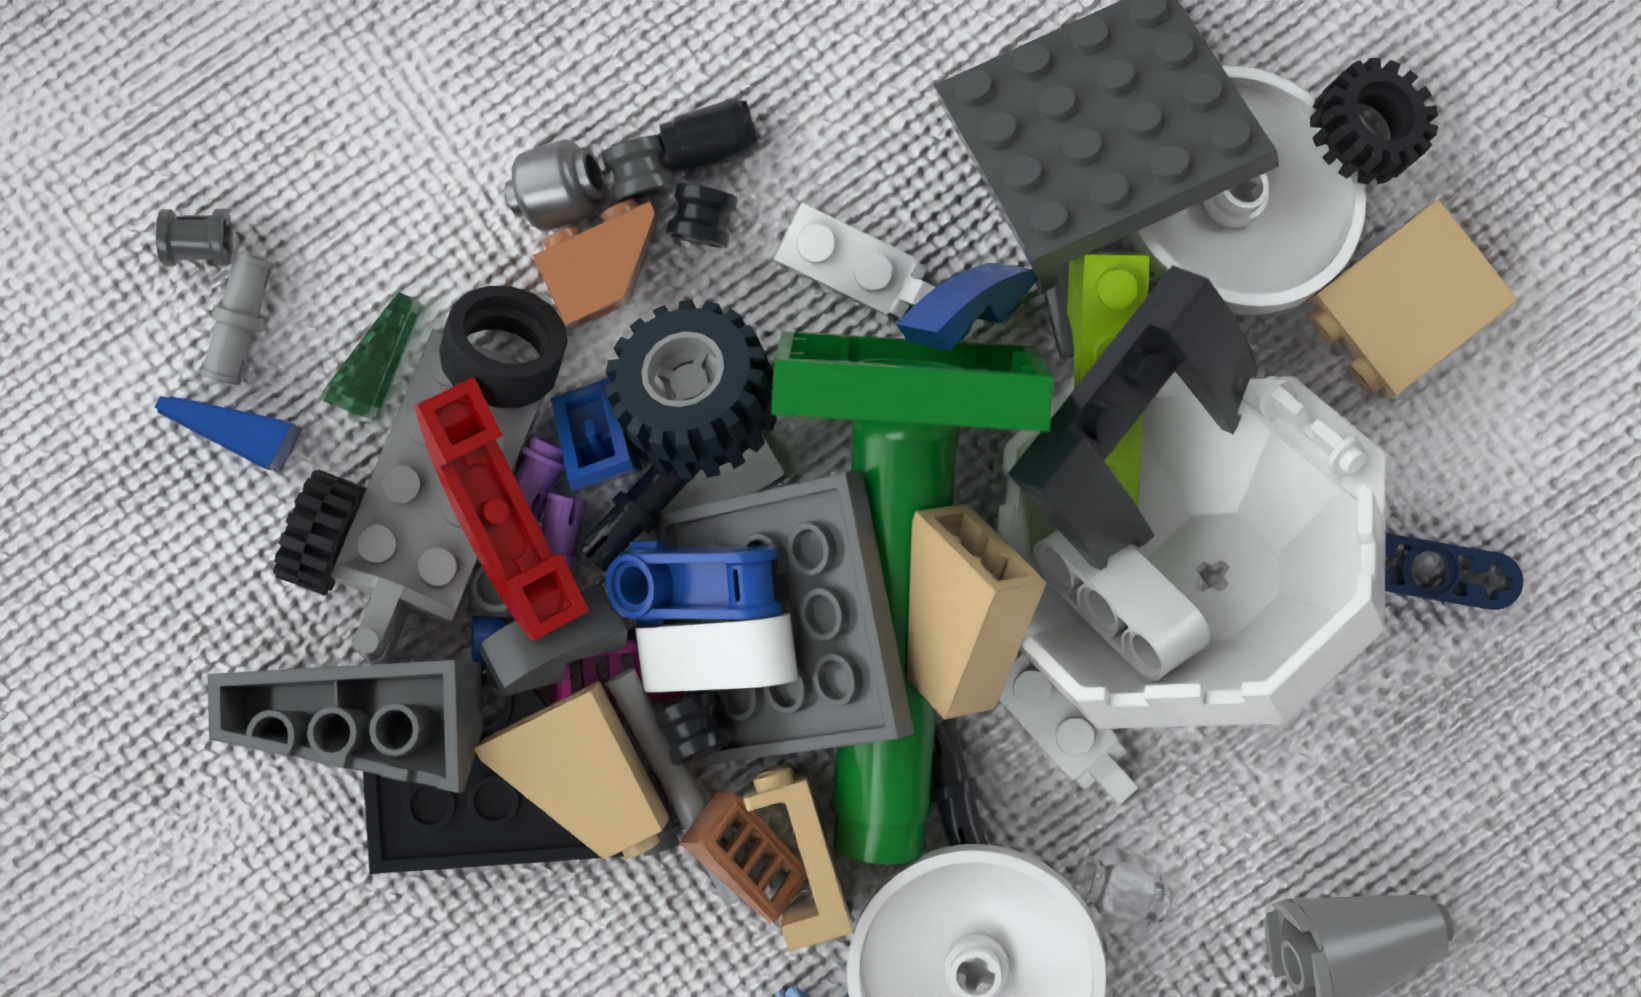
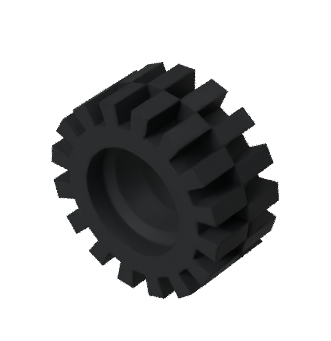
[1310,58,1438,185]
[273,469,367,596]

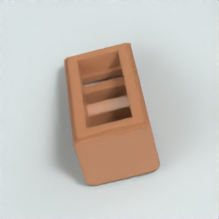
[679,792,808,924]

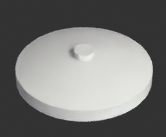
[1127,65,1366,315]
[847,844,1106,997]

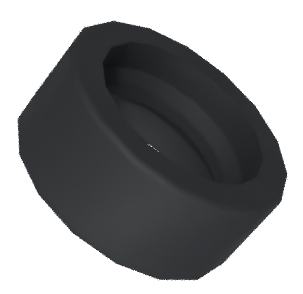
[439,286,568,408]

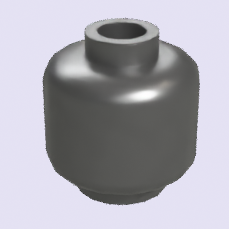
[505,139,605,232]

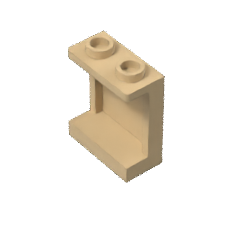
[1306,199,1518,399]
[743,763,852,952]

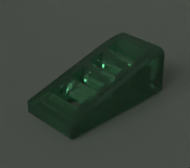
[319,292,422,420]

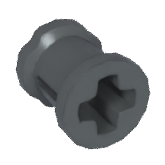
[156,209,233,267]

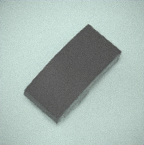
[480,586,628,697]

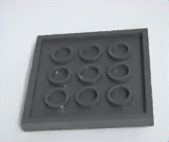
[934,0,1279,276]
[653,470,914,766]

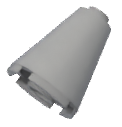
[1264,894,1454,997]

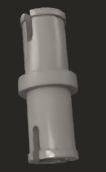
[200,251,275,385]

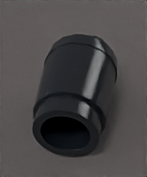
[659,98,760,173]

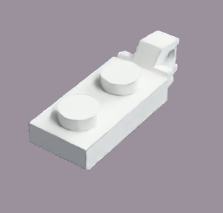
[774,202,936,319]
[999,653,1138,805]

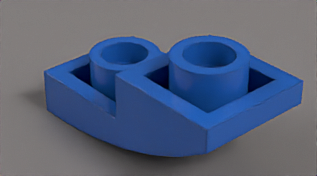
[896,262,1039,351]

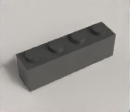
[207,660,483,793]

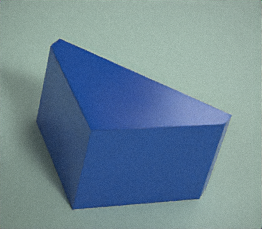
[551,378,643,491]

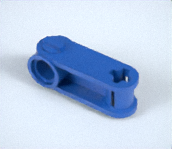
[606,540,783,625]

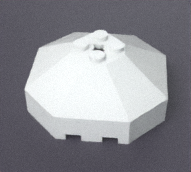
[997,372,1386,729]

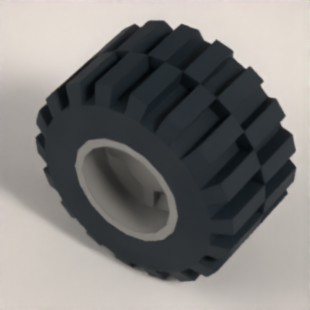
[605,300,777,479]

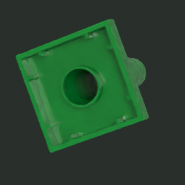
[771,331,1054,864]

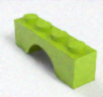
[1067,249,1150,509]

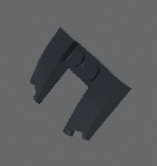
[1007,265,1258,571]

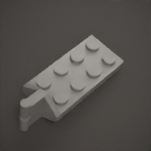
[331,329,546,665]

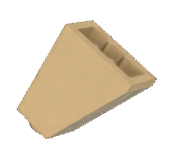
[906,504,1047,719]
[474,681,669,859]

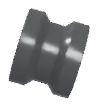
[601,135,676,204]

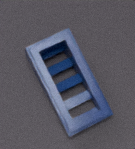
[154,396,303,471]

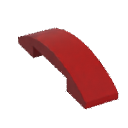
[414,377,590,641]

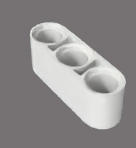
[1033,530,1211,681]
[635,613,799,692]

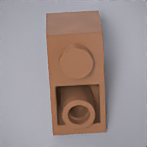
[533,199,659,331]

